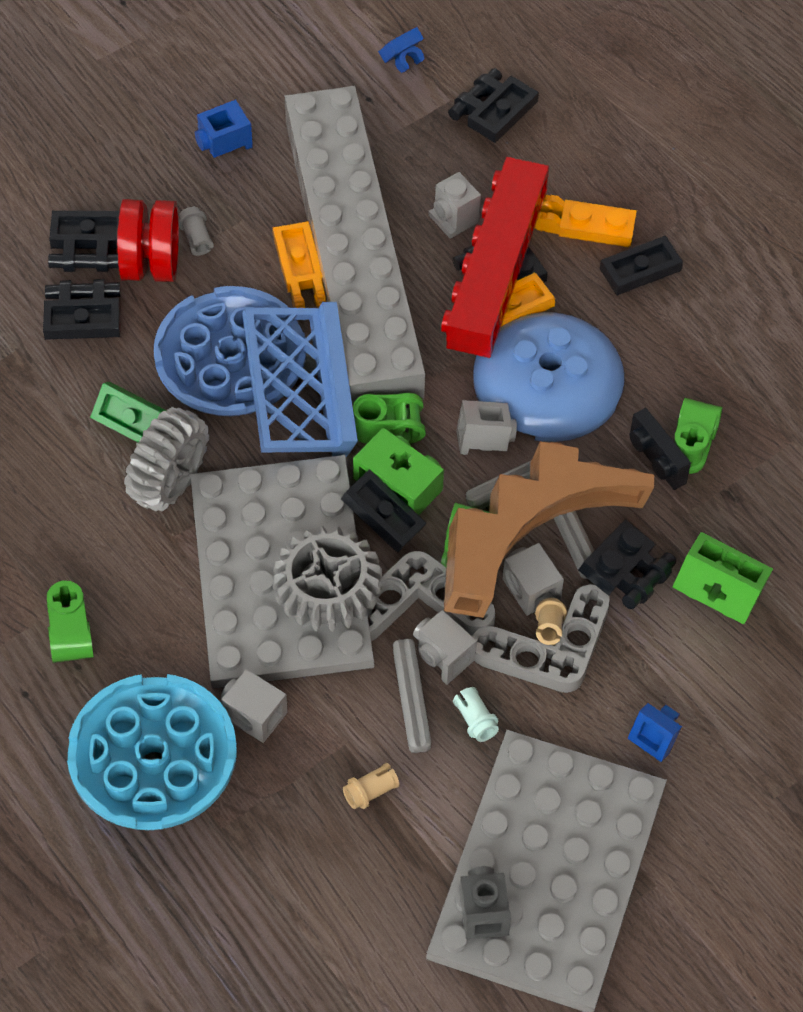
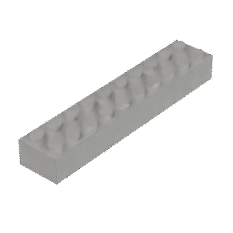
[285,86,425,406]

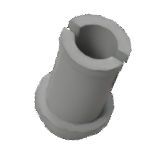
[179,207,214,256]

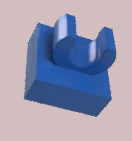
[378,27,424,73]
[627,703,682,762]

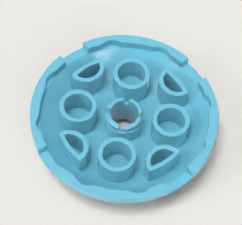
[67,674,237,830]

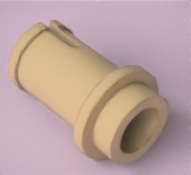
[535,597,568,645]
[343,763,399,809]

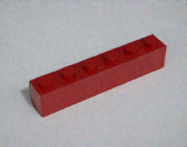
[441,157,549,358]

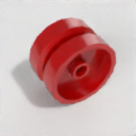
[117,199,179,282]

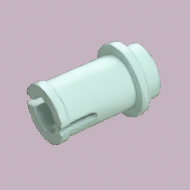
[453,687,499,742]

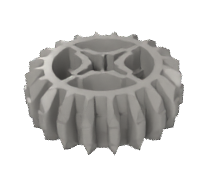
[124,407,209,511]
[272,525,382,632]

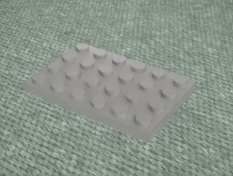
[190,455,374,689]
[426,730,667,1012]

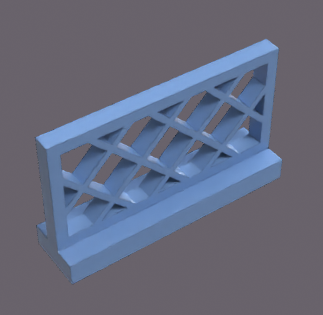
[242,302,358,457]

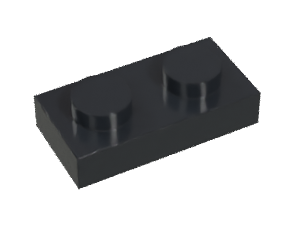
[600,235,683,295]
[629,407,691,490]
[341,469,427,553]

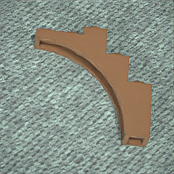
[444,441,654,618]

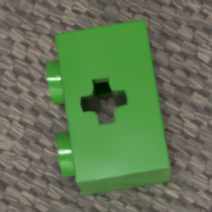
[353,428,444,515]
[672,532,773,624]

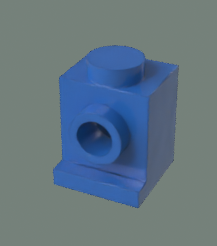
[194,100,253,158]

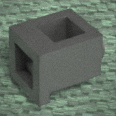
[460,866,511,939]

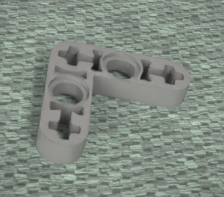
[367,551,495,642]
[472,584,610,693]

